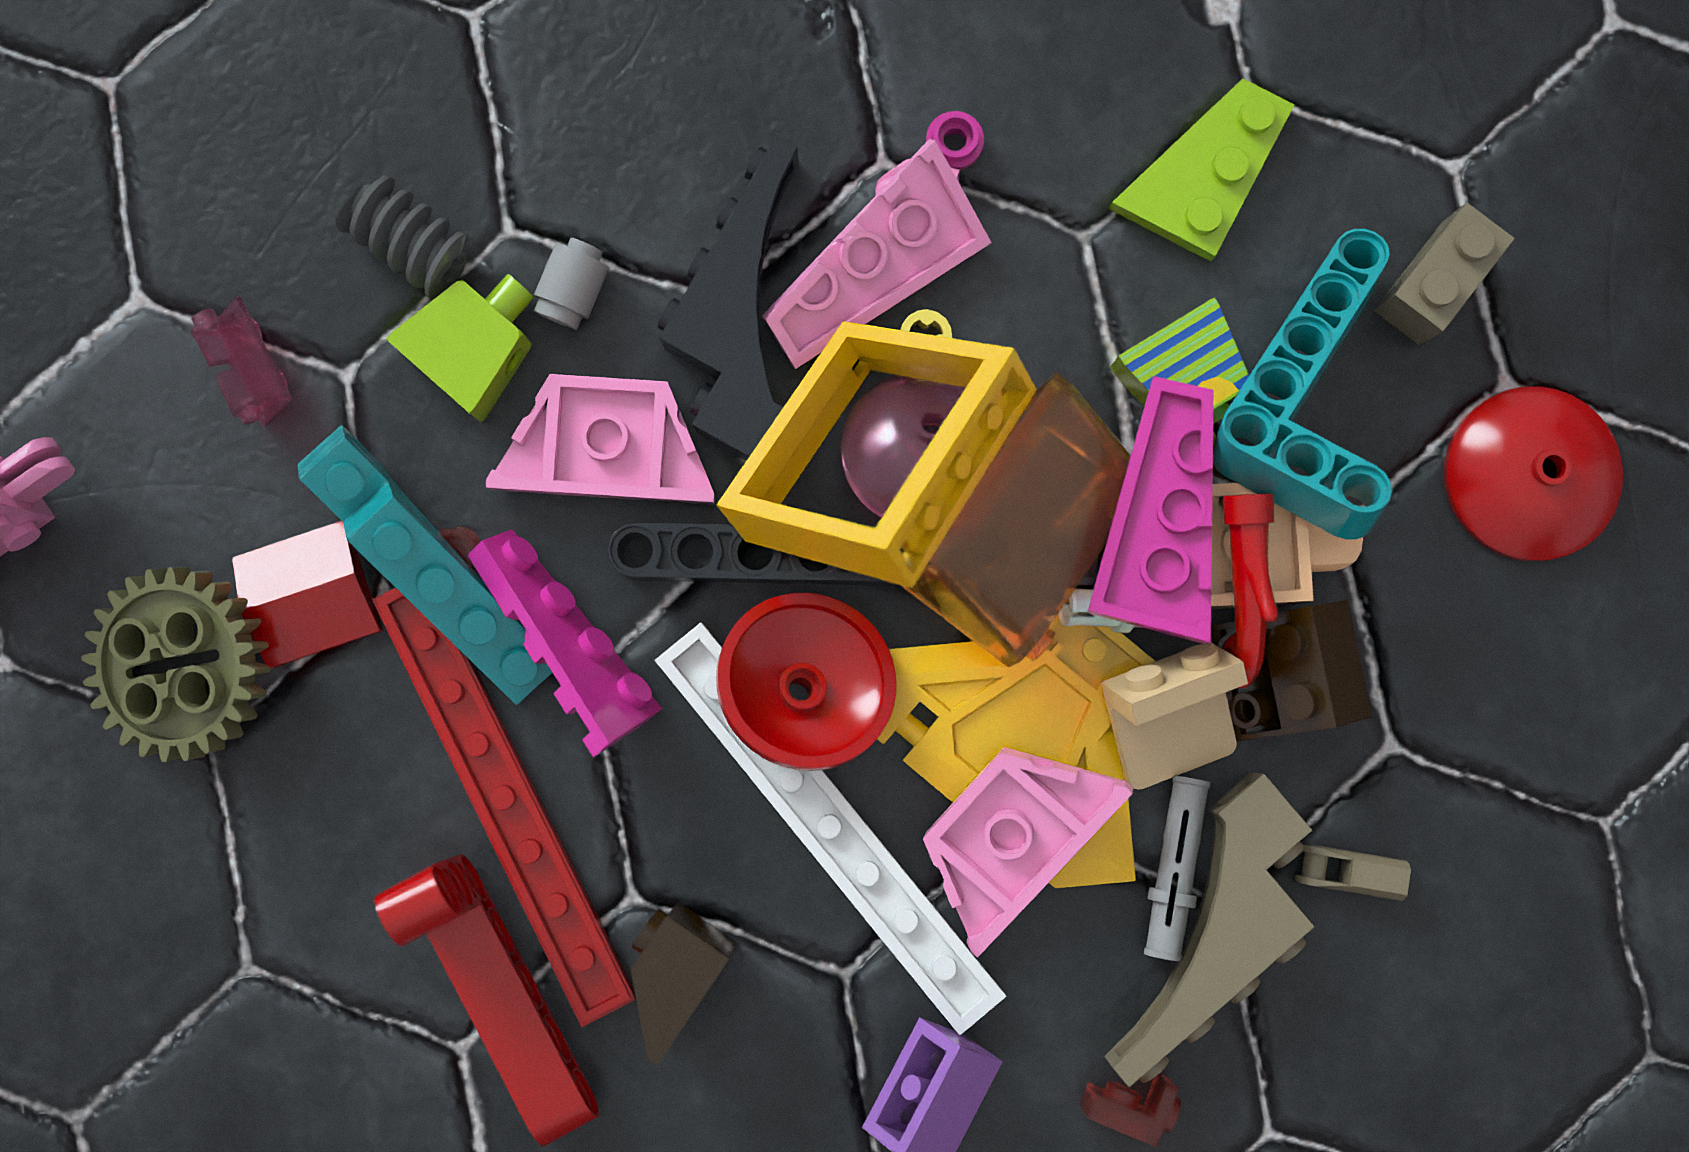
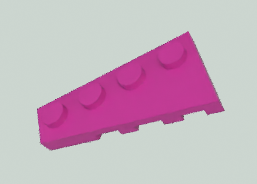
[1088,376,1214,645]
[467,529,662,758]

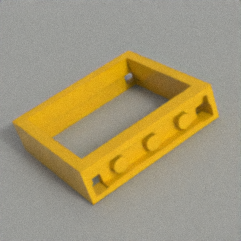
[717,321,1037,588]

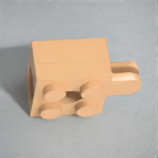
[1211,483,1363,609]

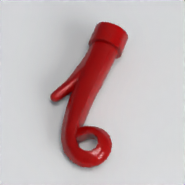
[1222,494,1278,688]

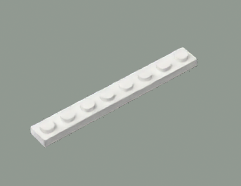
[655,623,1006,1035]

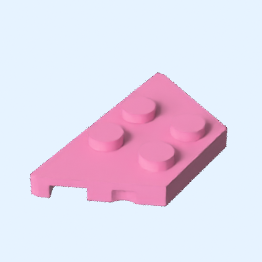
[486,374,716,505]
[923,747,1133,958]

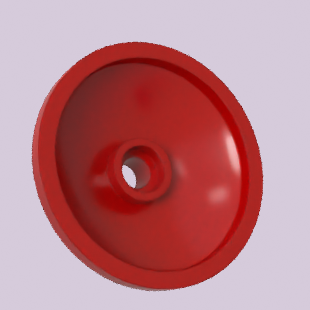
[1444,386,1623,561]
[716,593,897,771]

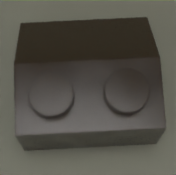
[631,902,737,1066]

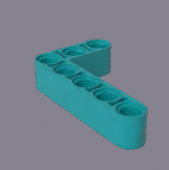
[1213,229,1392,540]

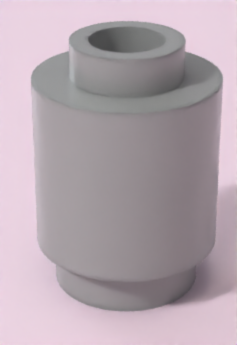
[533,238,609,330]

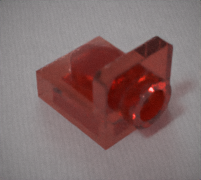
[1079,1074,1181,1147]

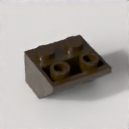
[1211,600,1372,741]

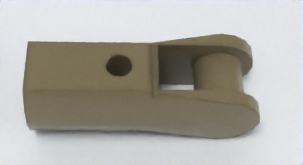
[1294,844,1411,901]

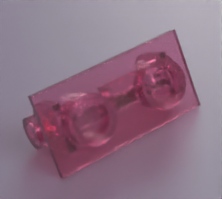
[191,296,292,427]

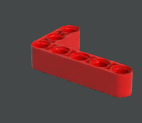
[374,854,599,1147]

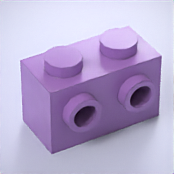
[862,1018,1003,1152]

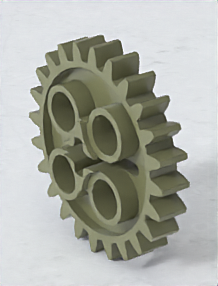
[81,567,270,762]

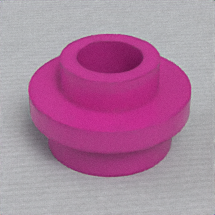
[926,111,984,170]

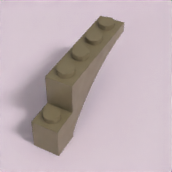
[1104,772,1314,1087]

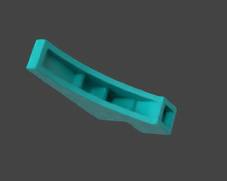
[298,425,552,705]

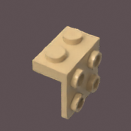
[1101,643,1248,790]

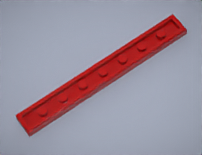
[372,587,636,1028]

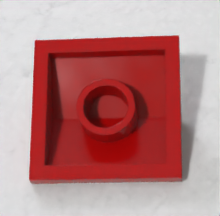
[232,521,383,669]

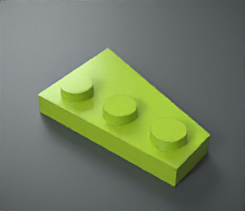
[1109,79,1294,262]

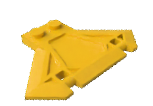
[877,596,1155,888]

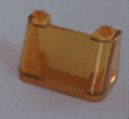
[899,371,1131,668]

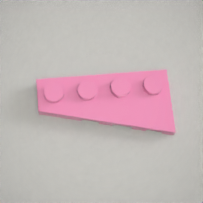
[761,139,992,369]

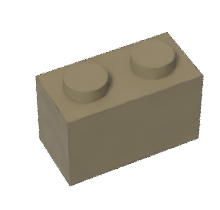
[1374,202,1515,346]

